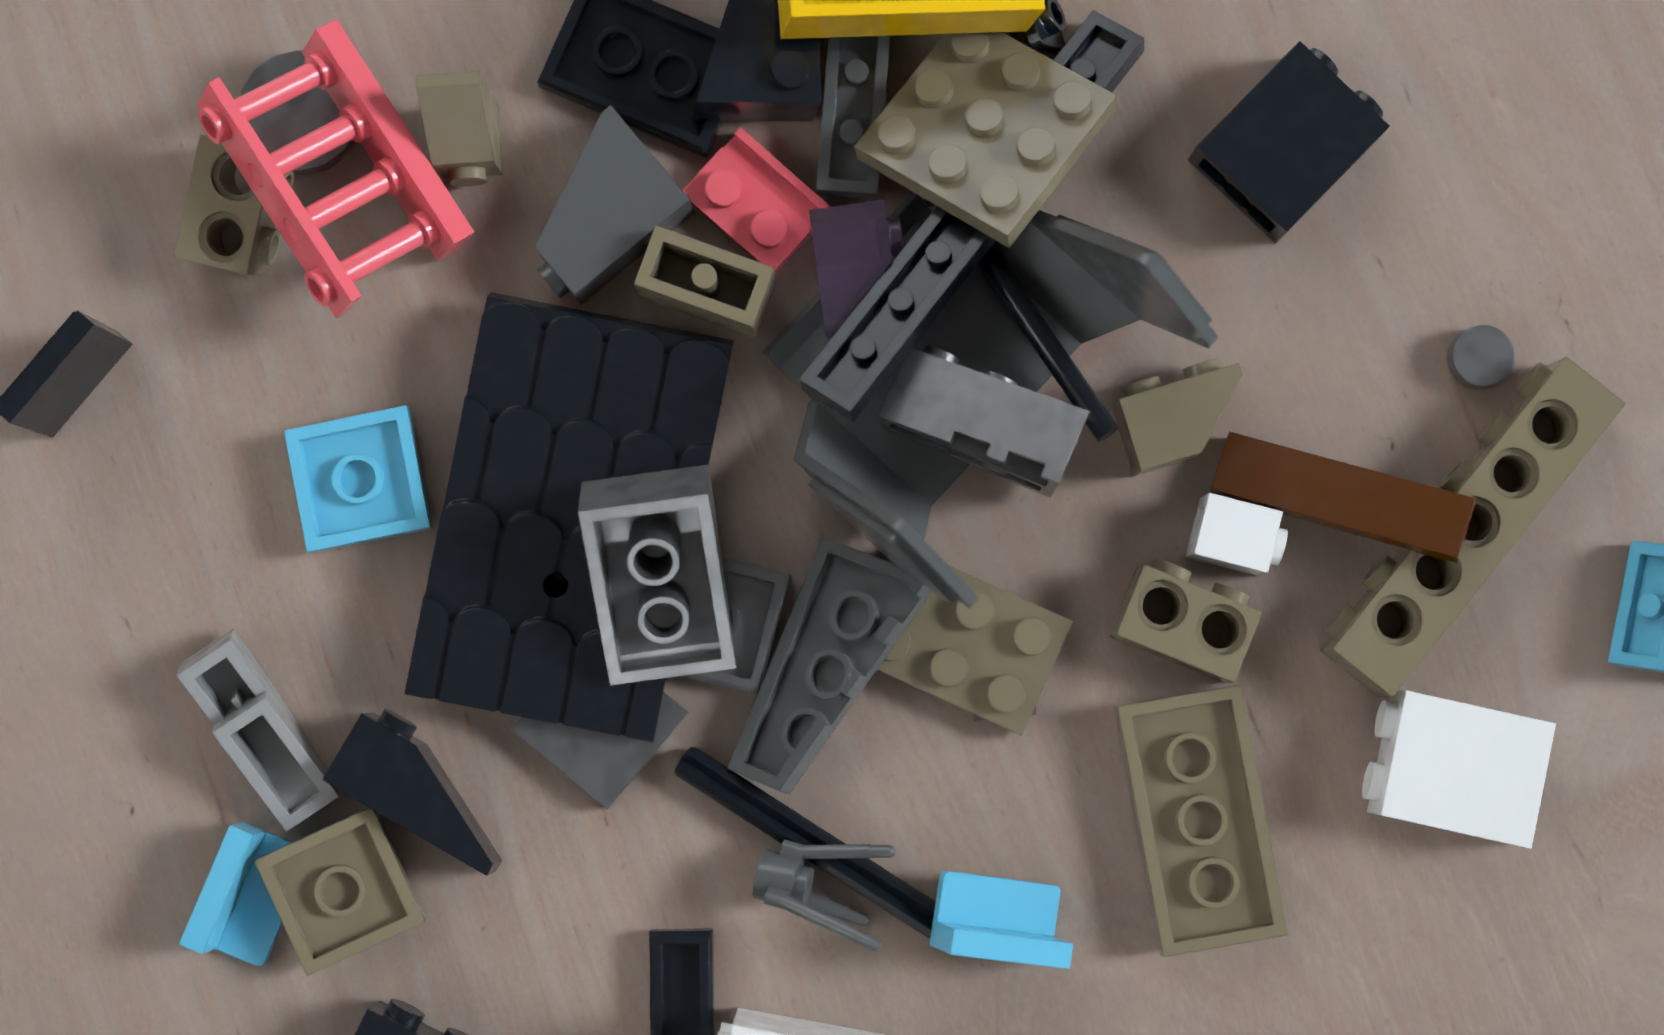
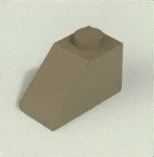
[416,71,503,186]

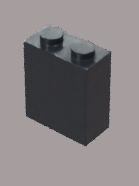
[1188,41,1390,244]

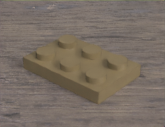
[877,566,1073,736]

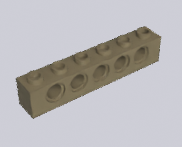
[1320,356,1626,697]

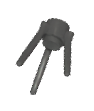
[753,839,895,951]

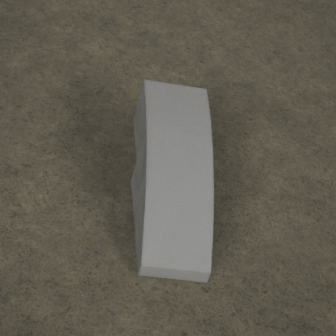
[176,629,340,832]

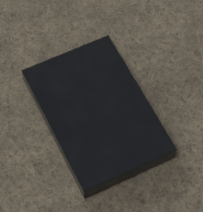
[537,0,722,158]

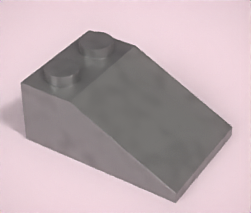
[578,465,736,685]

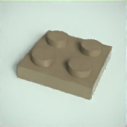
[254,807,426,976]

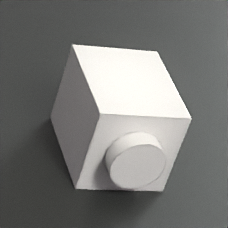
[1185,493,1288,576]

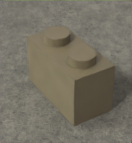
[634,225,776,338]

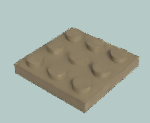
[854,32,1117,248]

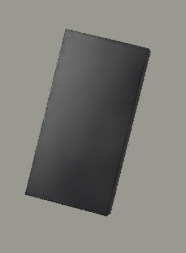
[649,928,715,1035]

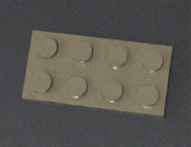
[1115,685,1288,957]

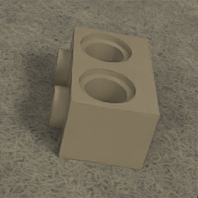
[174,134,294,275]
[1110,559,1262,683]

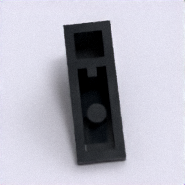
[322,709,502,876]

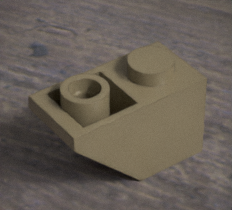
[1112,358,1243,477]

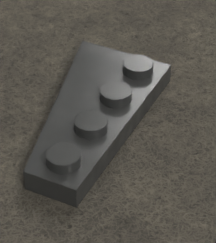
[727,537,931,795]

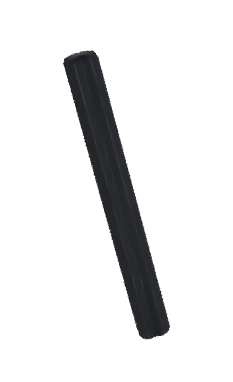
[674,747,935,938]

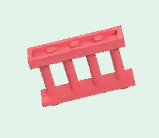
[197,19,474,319]

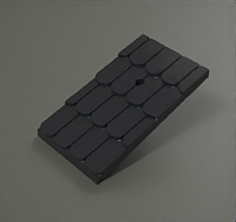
[404,292,734,742]

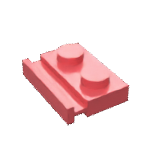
[683,127,832,275]

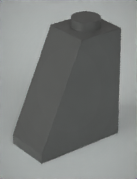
[535,105,694,305]

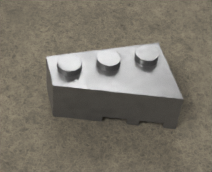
[879,345,1090,498]

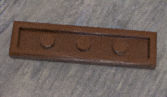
[1210,431,1476,563]

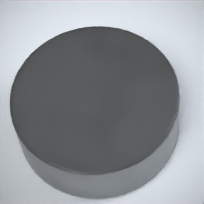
[1447,325,1515,389]

